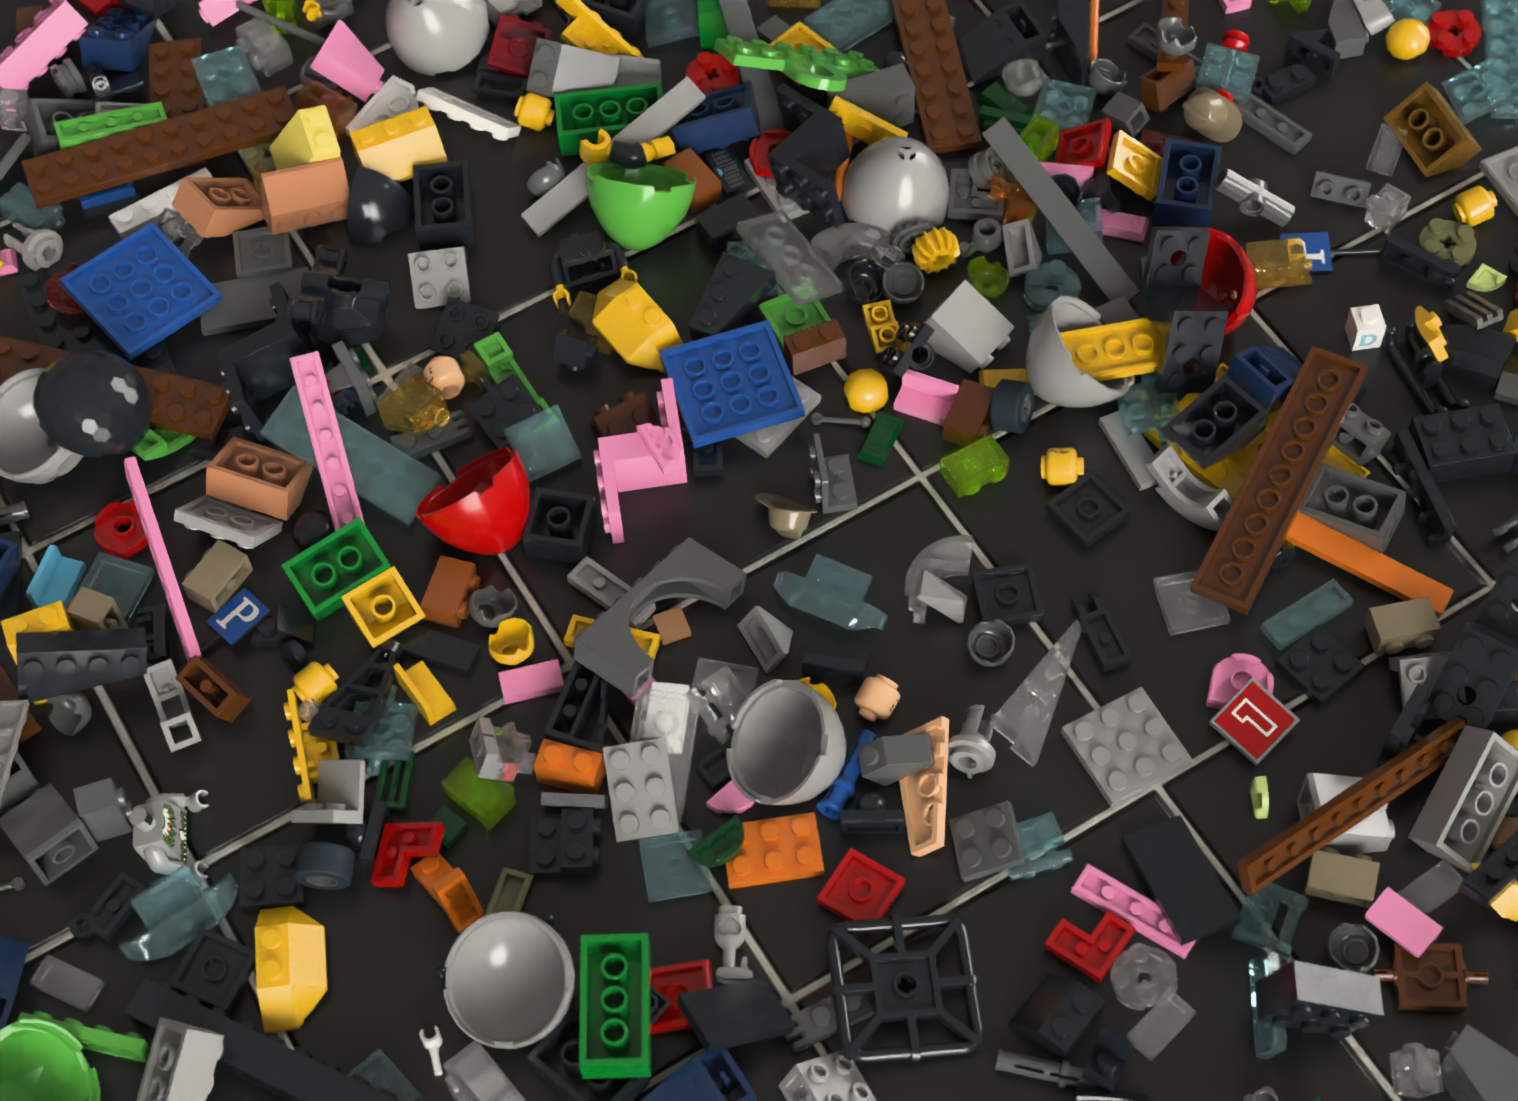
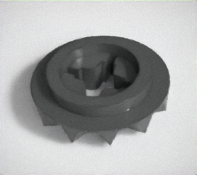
[891,220,934,253]

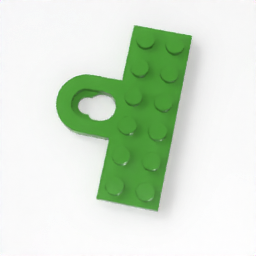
[714,36,879,92]

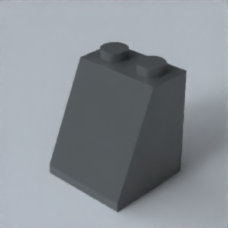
[0,783,99,887]
[1436,1024,1518,1101]

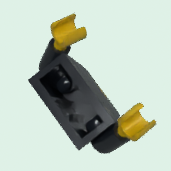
[549,231,637,309]

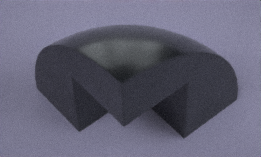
[347,166,415,244]

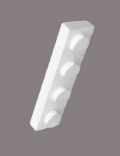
[416,87,521,141]
[108,167,213,240]

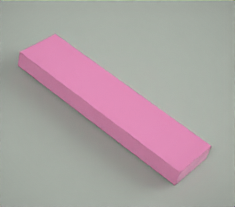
[1070,863,1196,959]

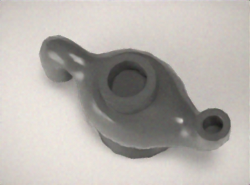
[959,218,1006,257]

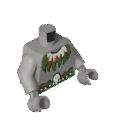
[129,789,209,885]

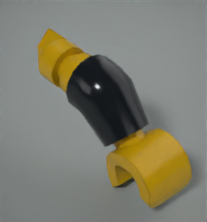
[579,128,676,170]

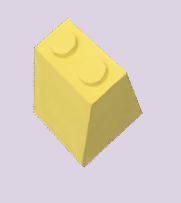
[269,105,341,170]

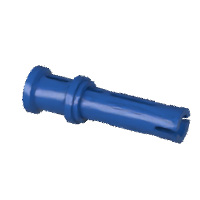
[816,729,878,820]

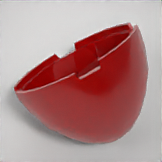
[1171,228,1258,336]
[415,447,530,555]

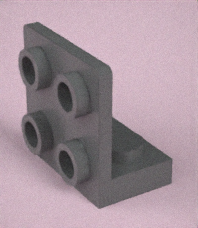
[808,433,858,514]

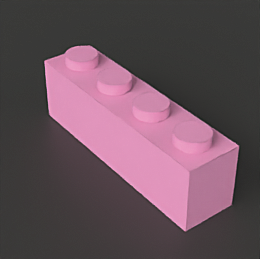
[0,0,88,98]

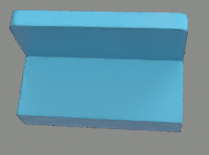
[26,544,87,610]

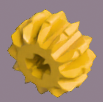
[911,227,961,274]

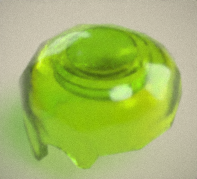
[966,256,1010,298]

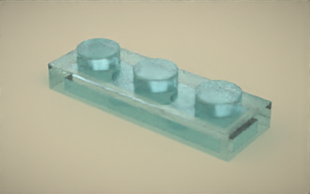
[1260,578,1354,651]
[1249,951,1287,1059]

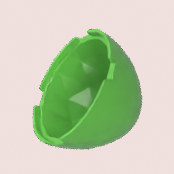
[586,162,697,251]
[0,1019,100,1101]

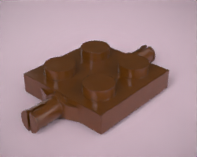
[1371,942,1489,1012]

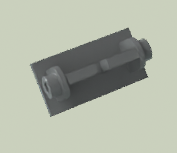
[1310,171,1372,208]

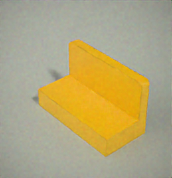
[393,661,456,726]

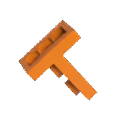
[410,853,485,933]

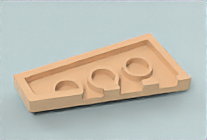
[899,716,949,857]

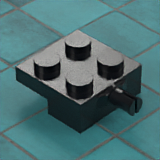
[467,373,549,449]

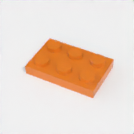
[721,812,825,889]

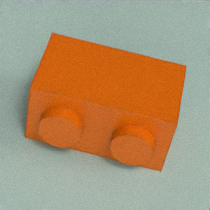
[533,739,606,795]

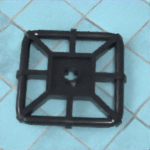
[827,914,984,1062]

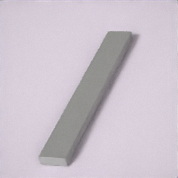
[521,76,705,237]

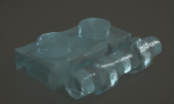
[1008,812,1073,881]

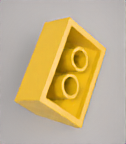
[349,106,448,183]

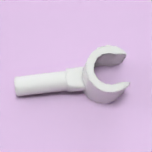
[420,1025,443,1076]

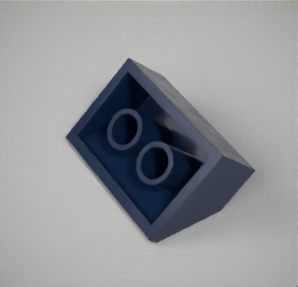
[672,81,760,155]

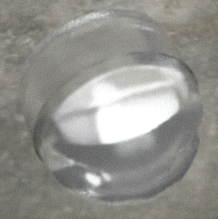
[299,696,322,723]

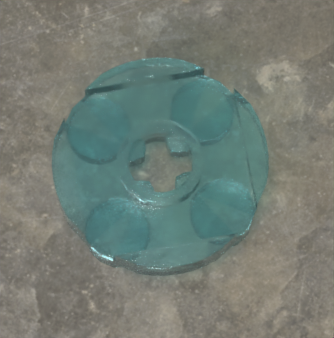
[1024,260,1081,312]

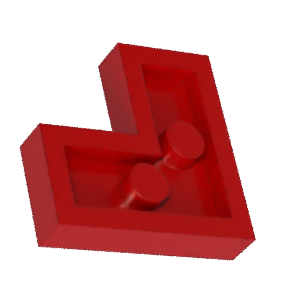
[370,821,445,887]
[1044,911,1136,984]

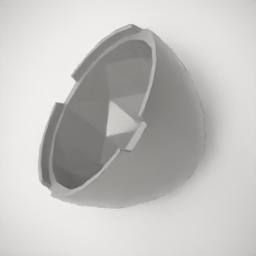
[385,0,489,76]
[841,136,950,243]
[1025,296,1135,408]
[726,679,847,805]

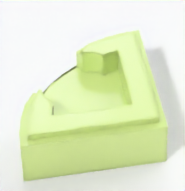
[1466,263,1507,292]
[1249,776,1269,819]

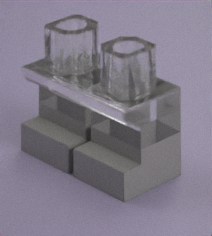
[469,716,536,782]

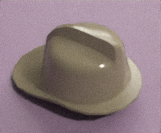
[1182,87,1242,143]
[755,493,818,539]

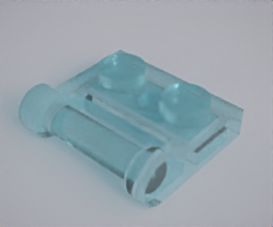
[1232,883,1309,960]

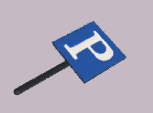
[1280,232,1383,273]
[176,588,271,674]

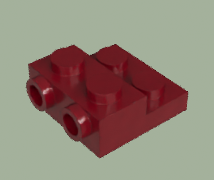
[486,13,551,78]

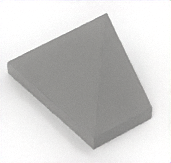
[1002,218,1042,277]
[916,569,968,624]
[737,606,793,673]

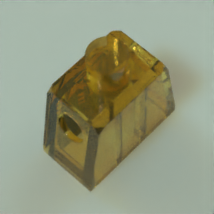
[377,375,450,436]

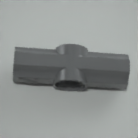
[1212,167,1295,227]

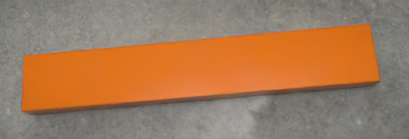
[1285,512,1454,618]

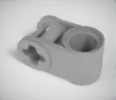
[1353,0,1396,36]

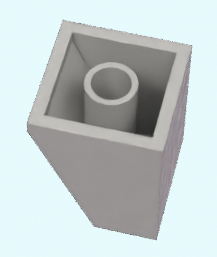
[923,279,1015,373]
[1297,773,1395,857]

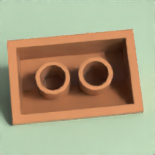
[261,157,350,235]
[206,437,314,521]

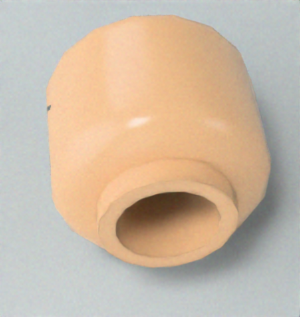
[423,356,465,399]
[854,674,900,722]

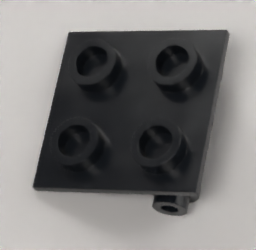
[85,63,144,102]
[430,297,501,367]

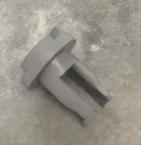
[3,222,63,271]
[948,704,997,779]

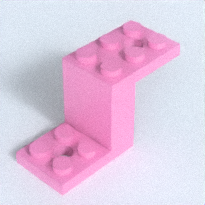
[593,378,687,544]

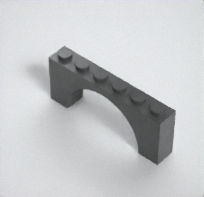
[573,537,747,698]

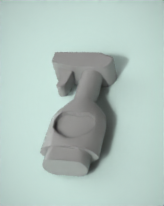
[714,905,753,984]

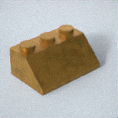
[1383,81,1482,177]

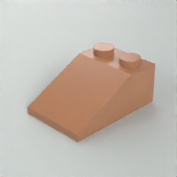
[171,177,265,238]

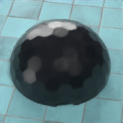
[32,349,153,458]

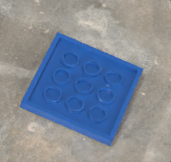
[60,222,223,361]
[659,320,805,449]

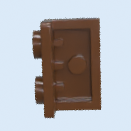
[589,390,660,437]

